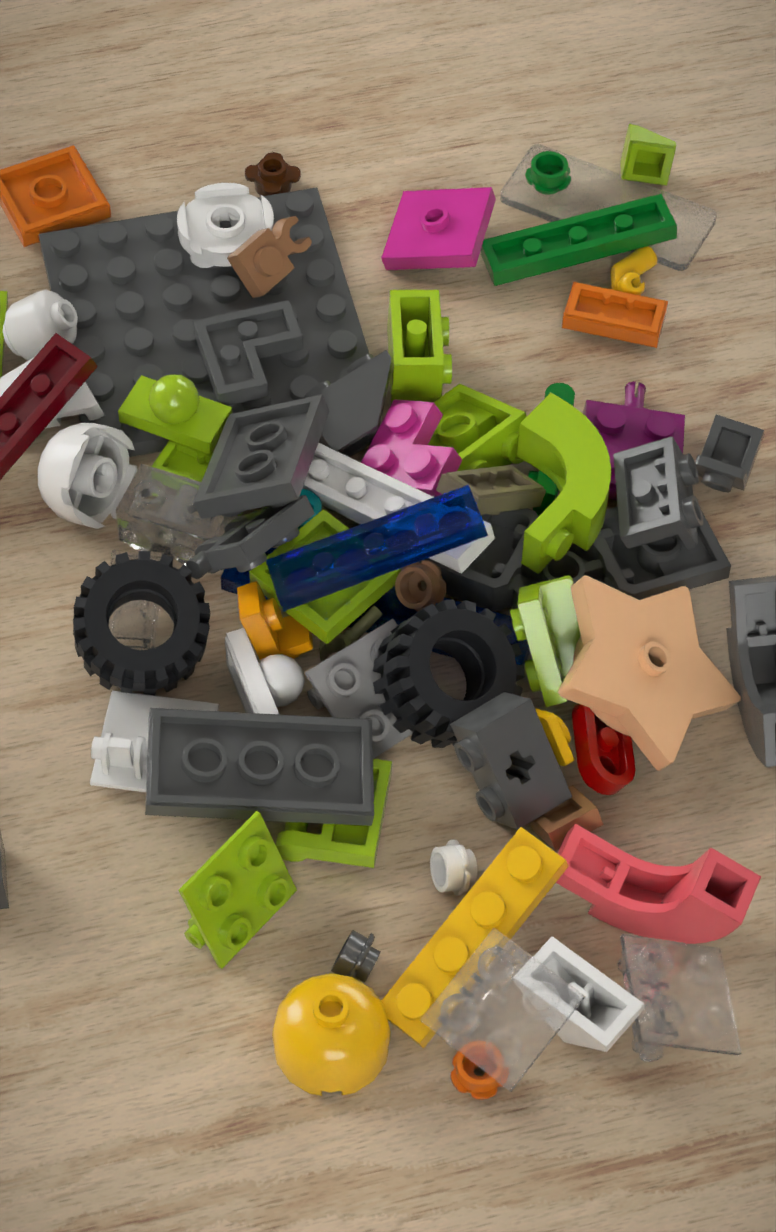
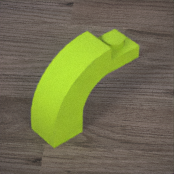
[517,393,611,574]

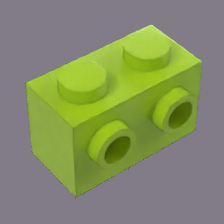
[387,290,452,404]

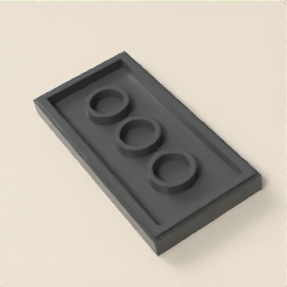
[145,708,374,826]

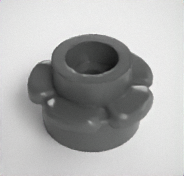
[331,930,381,982]

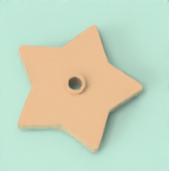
[558,575,741,771]

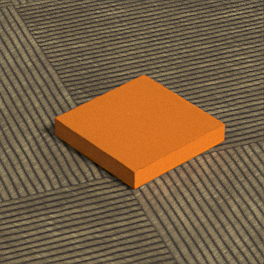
[0,145,111,247]

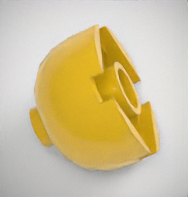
[272,973,391,1096]

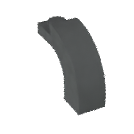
[726,575,776,767]

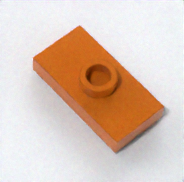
[562,282,668,348]

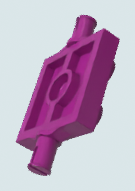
[583,381,685,506]

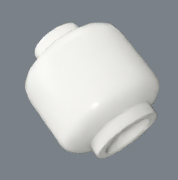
[3,290,78,361]

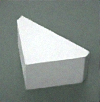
[514,936,645,1052]

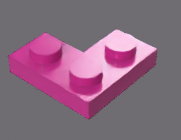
[361,399,462,501]

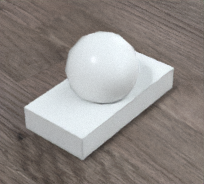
[225,628,305,714]

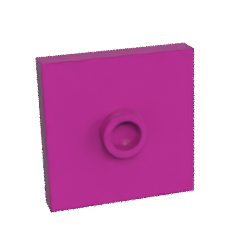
[381,187,496,270]

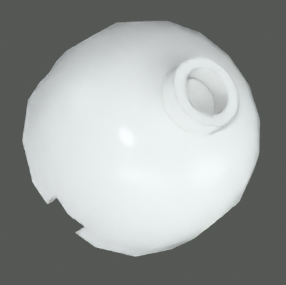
[38,423,137,529]

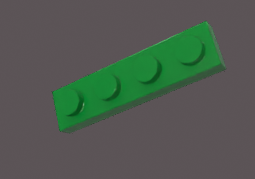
[481,194,677,286]

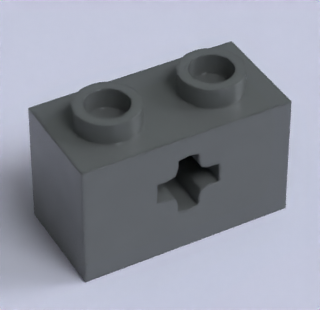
[450,692,572,830]

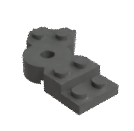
[396,496,731,612]

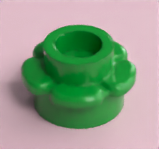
[525,151,571,195]

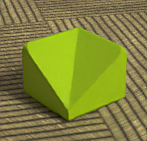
[620,124,676,186]

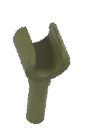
[319,605,383,662]

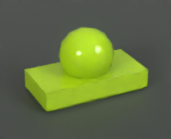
[118,374,232,455]

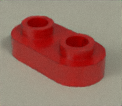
[572,703,636,795]

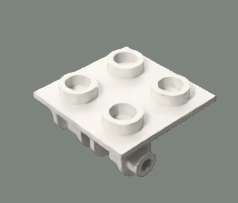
[90,690,219,792]

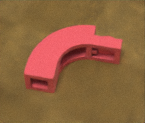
[556,824,761,944]

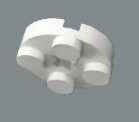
[177,183,274,268]

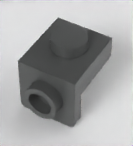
[695,414,765,493]

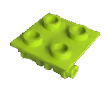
[178,811,297,969]

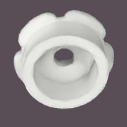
[430,839,477,896]

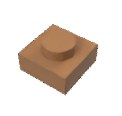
[530,785,604,852]

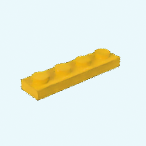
[381,827,569,1049]

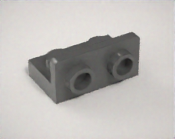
[613,436,703,549]

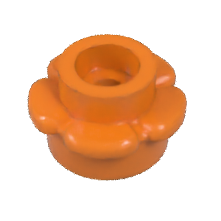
[450,1041,509,1100]

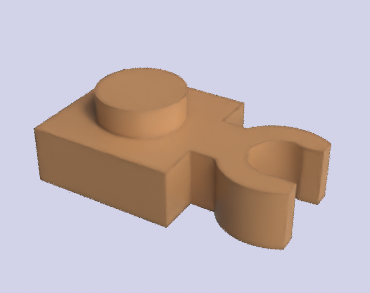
[227,216,312,298]

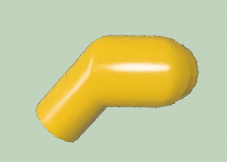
[610,246,657,295]

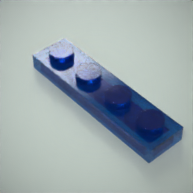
[266,485,488,612]

